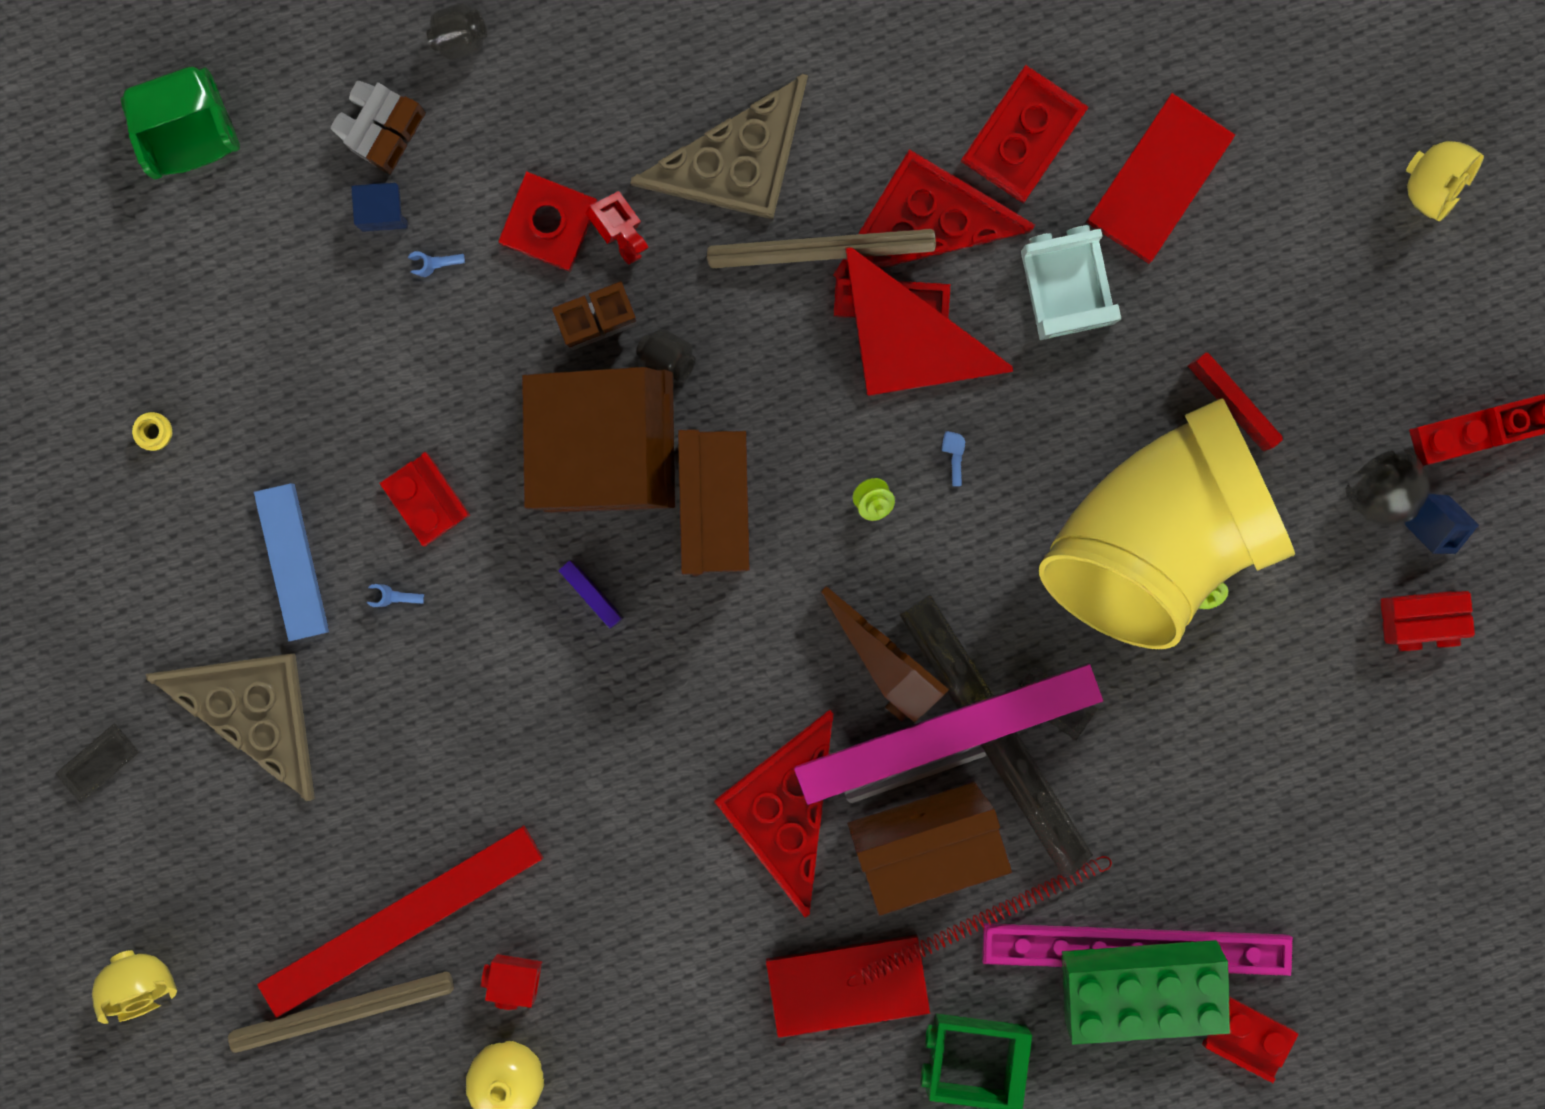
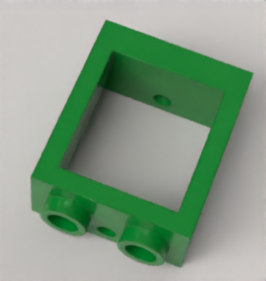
[920,1013,1032,1109]

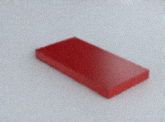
[1086,93,1236,264]
[766,935,930,1038]

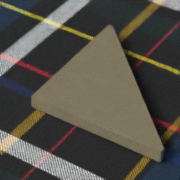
[631,74,808,220]
[146,653,315,801]

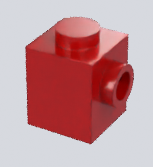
[481,954,542,1010]

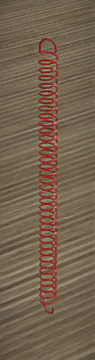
[847,856,1112,987]

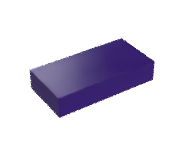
[558,560,624,629]

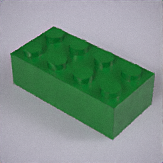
[1062,940,1230,1045]

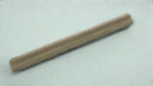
[707,229,936,268]
[228,972,454,1053]

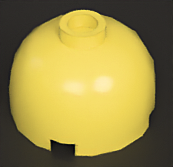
[1406,141,1484,221]
[92,950,177,1024]
[466,1041,544,1109]

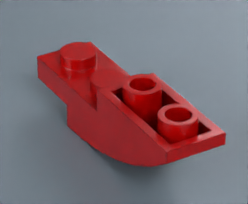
[1409,394,1545,467]

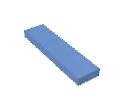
[254,483,329,641]

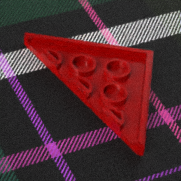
[833,149,1035,278]
[845,247,1013,396]
[714,709,834,918]

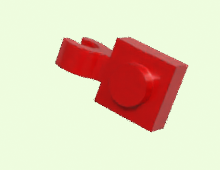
[585,191,648,265]

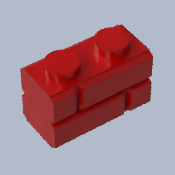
[1380,591,1475,651]

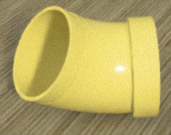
[1039,398,1295,649]

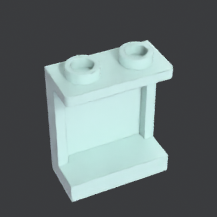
[1021,225,1121,340]

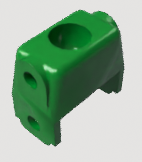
[121,67,240,180]

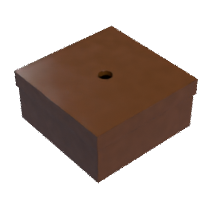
[522,367,675,513]
[678,430,750,577]
[847,782,1012,916]

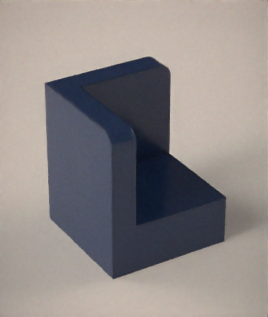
[351,183,408,232]
[1404,494,1479,554]

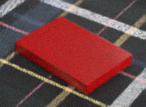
[961,65,1089,204]

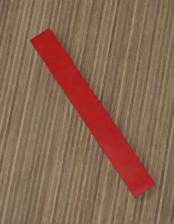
[257,825,543,1018]

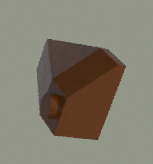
[820,586,949,723]

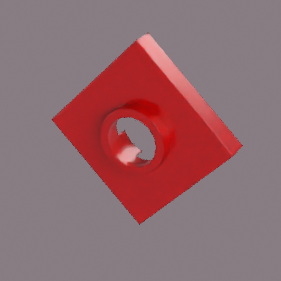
[498,171,598,272]

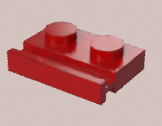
[379,452,471,547]
[1202,996,1299,1083]

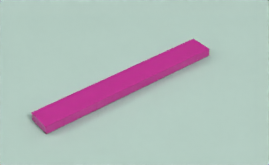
[794,663,1103,805]
[982,923,1293,976]

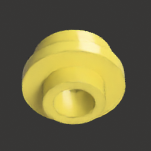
[132,412,172,451]

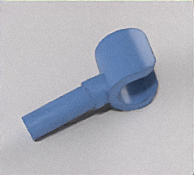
[408,251,465,277]
[941,431,965,486]
[367,584,424,607]

